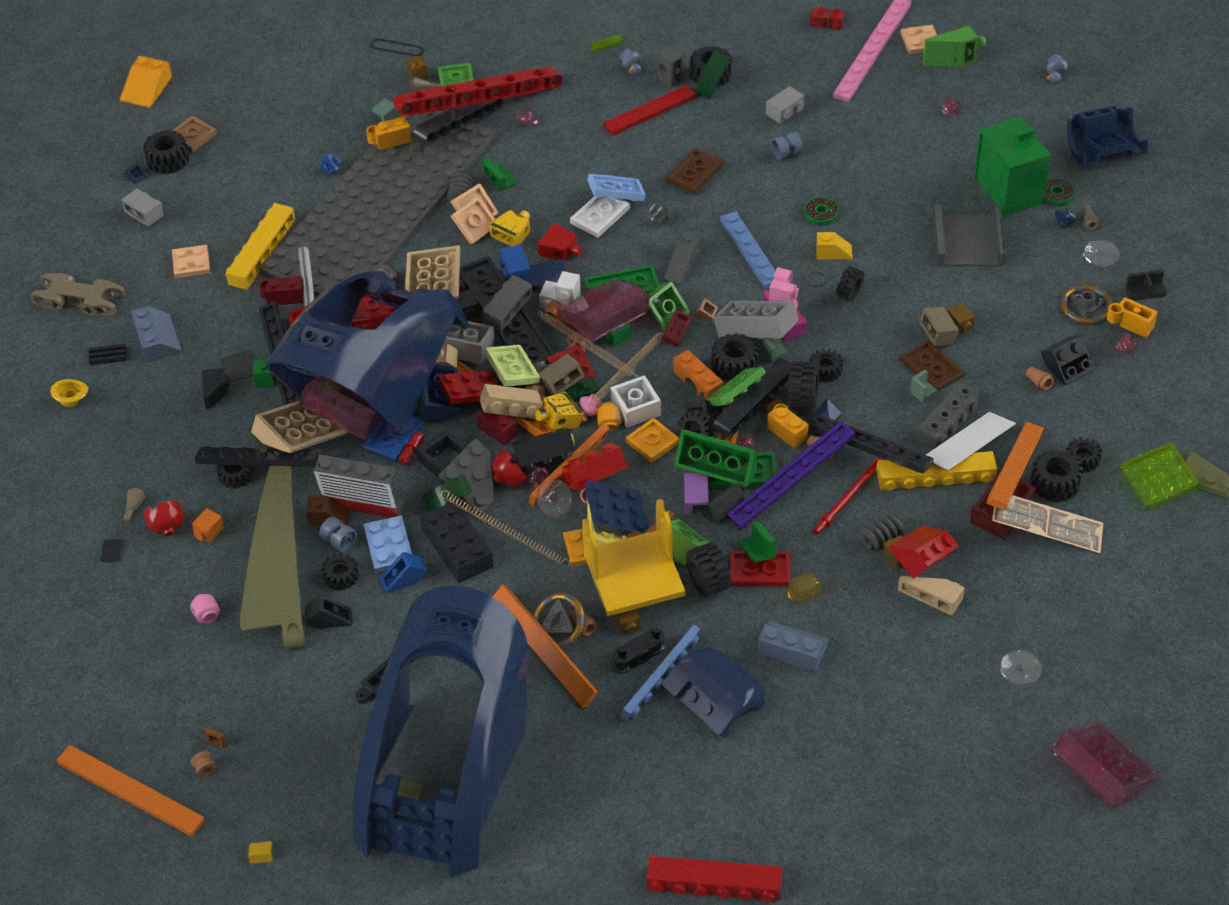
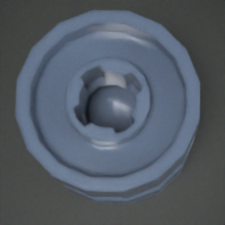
[771,132,803,160]
[319,516,357,552]

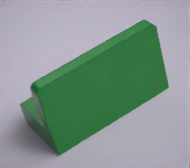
[482,157,517,191]
[738,521,776,563]

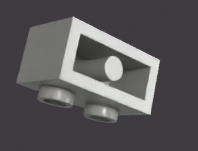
[766,86,804,124]
[122,188,164,227]

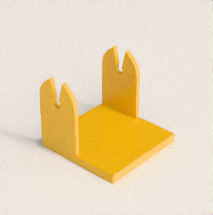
[582,499,685,616]

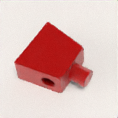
[537,223,583,262]

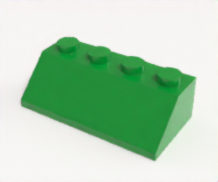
[674,429,758,487]

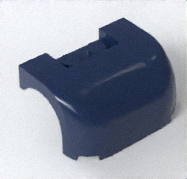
[1067,105,1148,166]
[661,648,765,738]

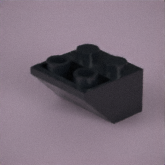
[1040,335,1095,385]

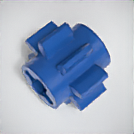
[319,153,341,174]

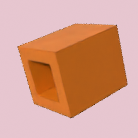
[192,508,224,543]

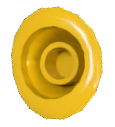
[50,379,88,408]

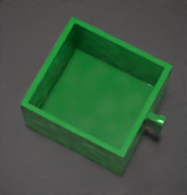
[974,117,1051,217]

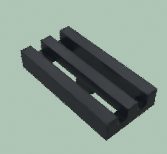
[88,344,127,366]

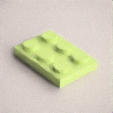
[485,345,540,387]

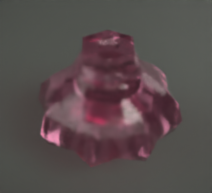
[942,96,960,115]
[516,108,537,127]
[1116,333,1137,354]
[736,433,757,450]
[528,466,550,489]

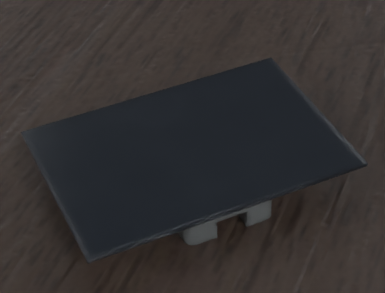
[101,539,123,562]

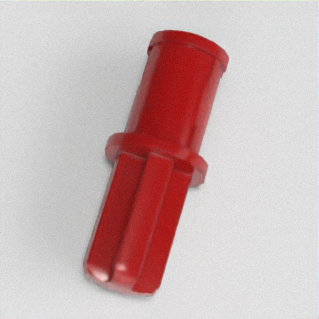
[399,432,425,465]

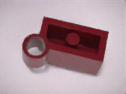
[259,276,304,306]
[476,408,518,446]

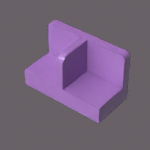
[684,473,708,514]

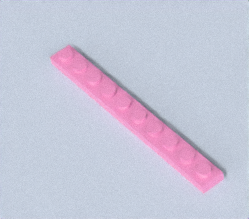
[833,0,911,102]

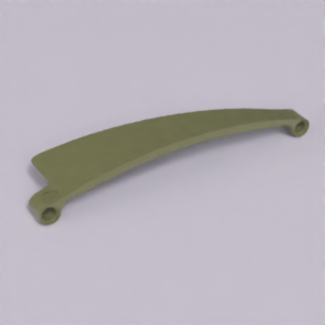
[240,448,306,649]

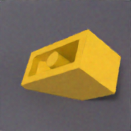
[816,232,852,259]

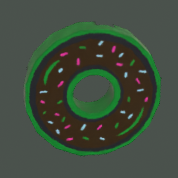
[1044,178,1075,206]
[804,197,839,225]

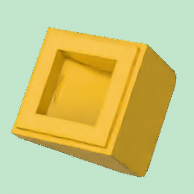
[249,841,272,864]

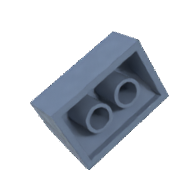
[131,306,182,362]
[758,621,829,672]

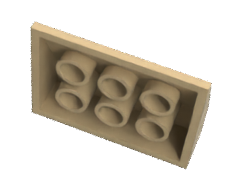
[405,245,460,300]
[251,395,350,453]

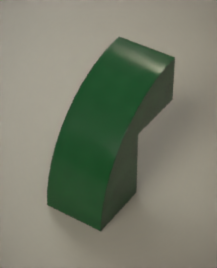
[695,51,729,100]
[423,473,473,511]

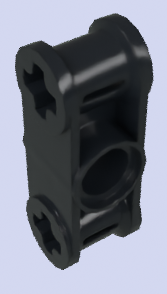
[612,628,665,674]

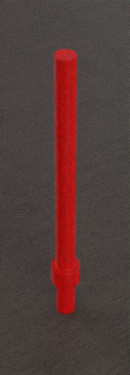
[813,457,883,535]

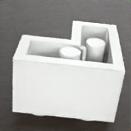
[539,271,581,311]

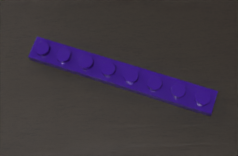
[727,420,855,530]

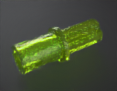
[589,34,622,51]

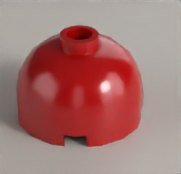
[492,449,528,488]
[143,501,184,536]

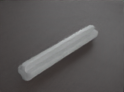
[298,247,314,306]

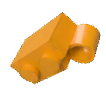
[366,116,412,151]
[1107,297,1158,338]
[767,403,809,449]

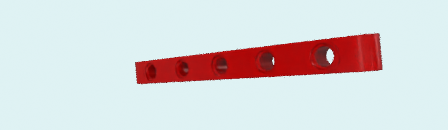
[393,67,563,116]

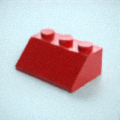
[562,443,628,490]
[888,526,959,579]

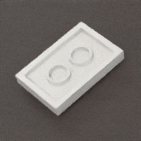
[570,196,630,238]

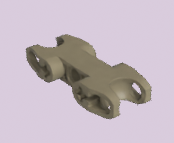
[30,273,125,316]

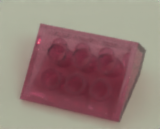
[557,279,650,342]
[299,377,384,440]
[1051,720,1160,809]

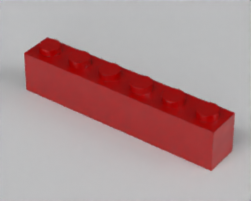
[647,856,782,902]

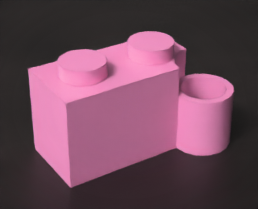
[769,267,799,310]

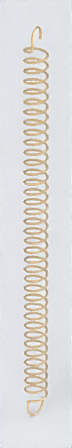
[538,311,638,377]
[590,333,664,405]
[441,490,570,567]

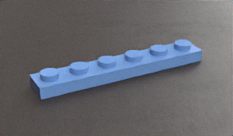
[720,211,775,289]
[619,625,700,722]

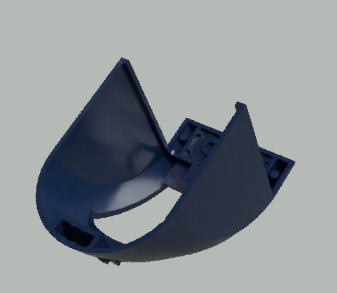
[266,271,469,436]
[353,586,528,878]

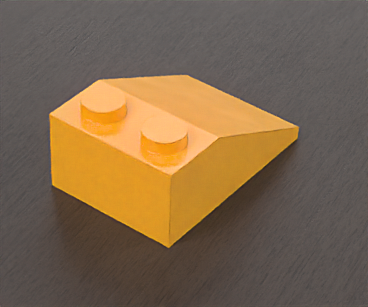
[120,56,172,108]

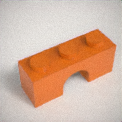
[673,350,723,399]

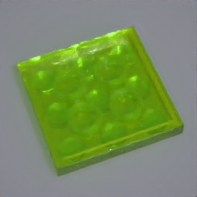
[1119,441,1200,510]

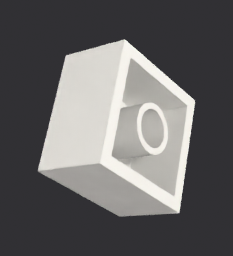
[610,375,661,428]

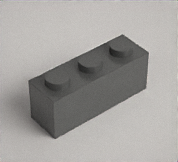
[482,275,532,332]

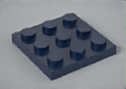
[584,480,648,536]

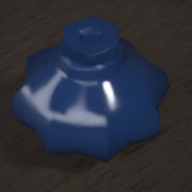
[1055,208,1076,228]

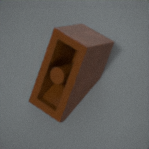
[306,497,349,526]

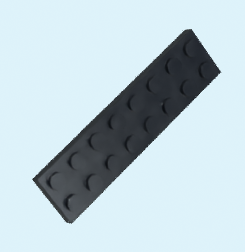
[459,255,555,365]

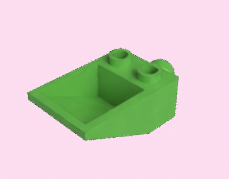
[923,26,986,67]

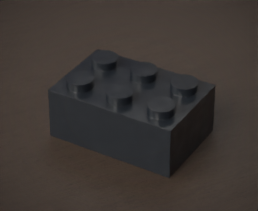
[511,427,575,470]

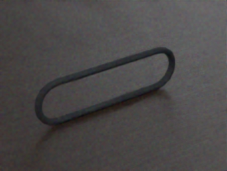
[370,38,424,56]

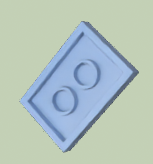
[587,174,646,202]
[363,515,412,573]

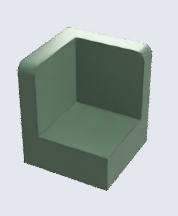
[372,99,398,122]
[762,338,788,362]
[910,370,937,403]

